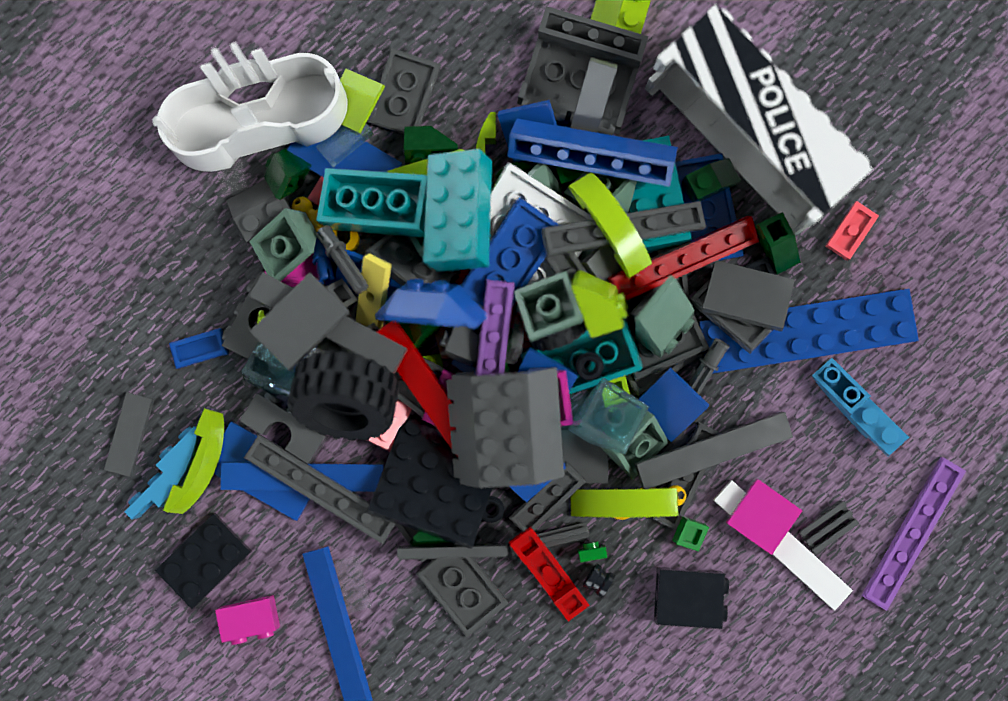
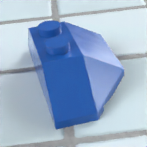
[375,279,487,328]

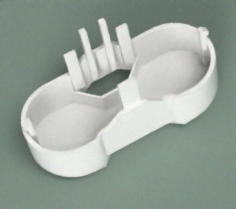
[152,43,348,172]

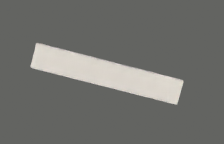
[713,480,853,610]

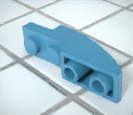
[812,358,909,457]
[124,426,202,519]

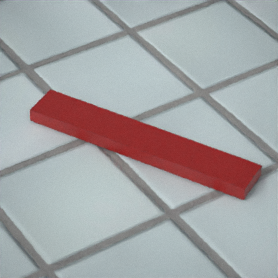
[607,216,759,301]
[377,321,458,457]

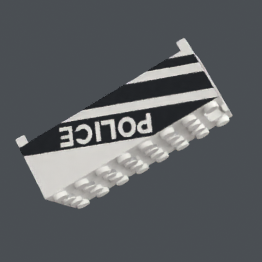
[645,4,873,236]

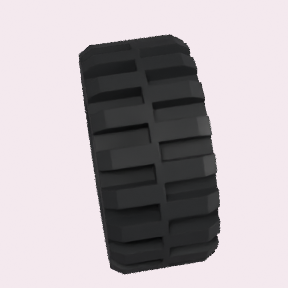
[288,351,399,440]

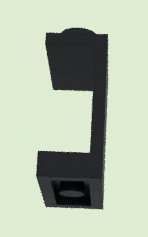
[654,567,729,629]

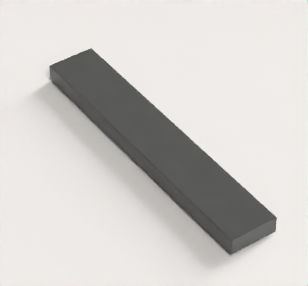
[541,201,706,257]
[249,272,407,374]
[634,412,793,489]
[244,435,396,544]

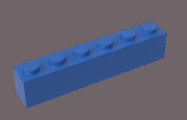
[508,119,678,187]

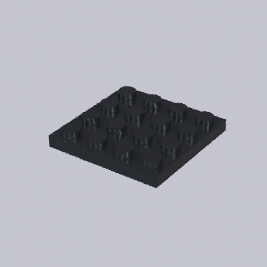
[368,414,493,549]

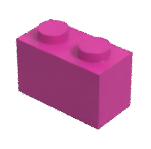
[215,595,280,645]

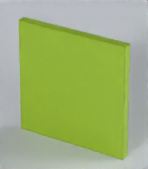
[340,69,385,134]

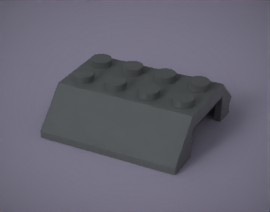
[517,6,649,135]
[446,367,564,488]

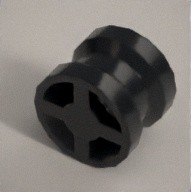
[583,563,615,598]

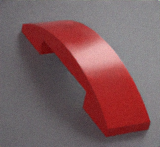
[508,526,590,622]

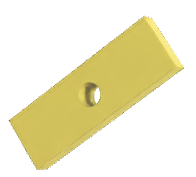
[356,253,391,329]

